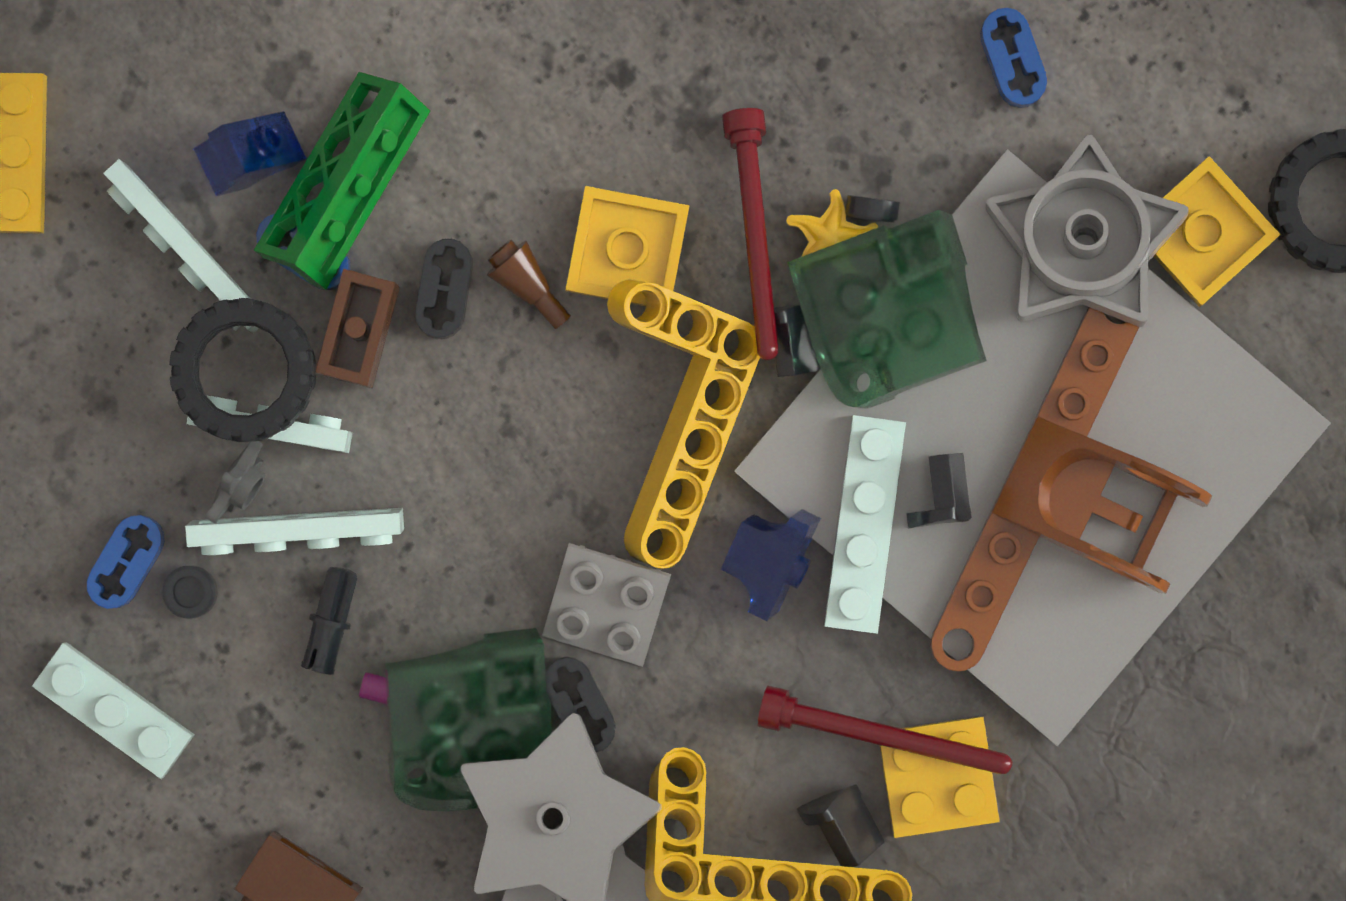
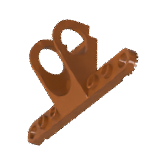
[930,307,1212,671]

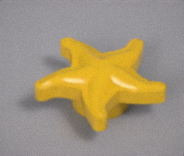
[786,189,878,280]

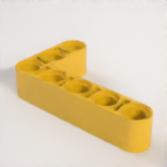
[607,279,760,569]
[644,747,912,901]

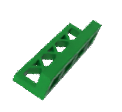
[254,72,430,290]

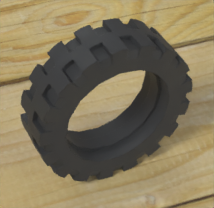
[1268,129,1346,273]
[169,298,316,442]

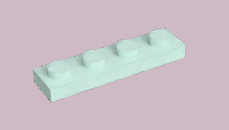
[104,159,259,333]
[824,415,906,634]
[185,508,404,555]

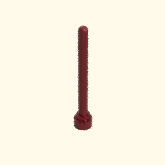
[722,108,778,360]
[758,685,1012,774]

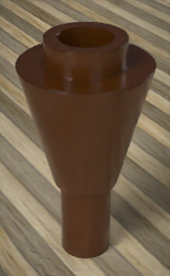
[487,239,571,329]

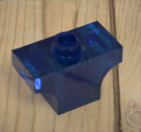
[193,111,307,196]
[721,509,821,621]

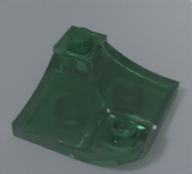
[787,210,987,409]
[385,628,552,811]

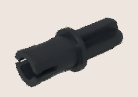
[301,567,358,675]

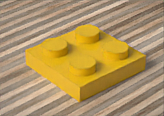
[1153,156,1281,307]
[566,186,689,306]
[879,716,1000,838]

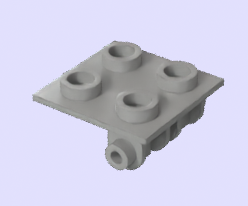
[542,543,671,667]

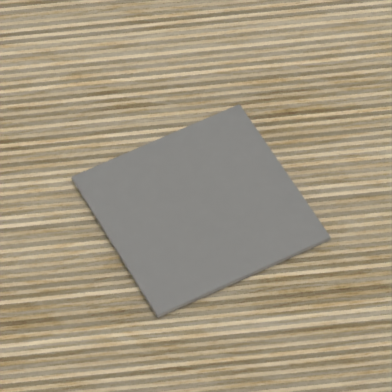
[734,149,1331,746]

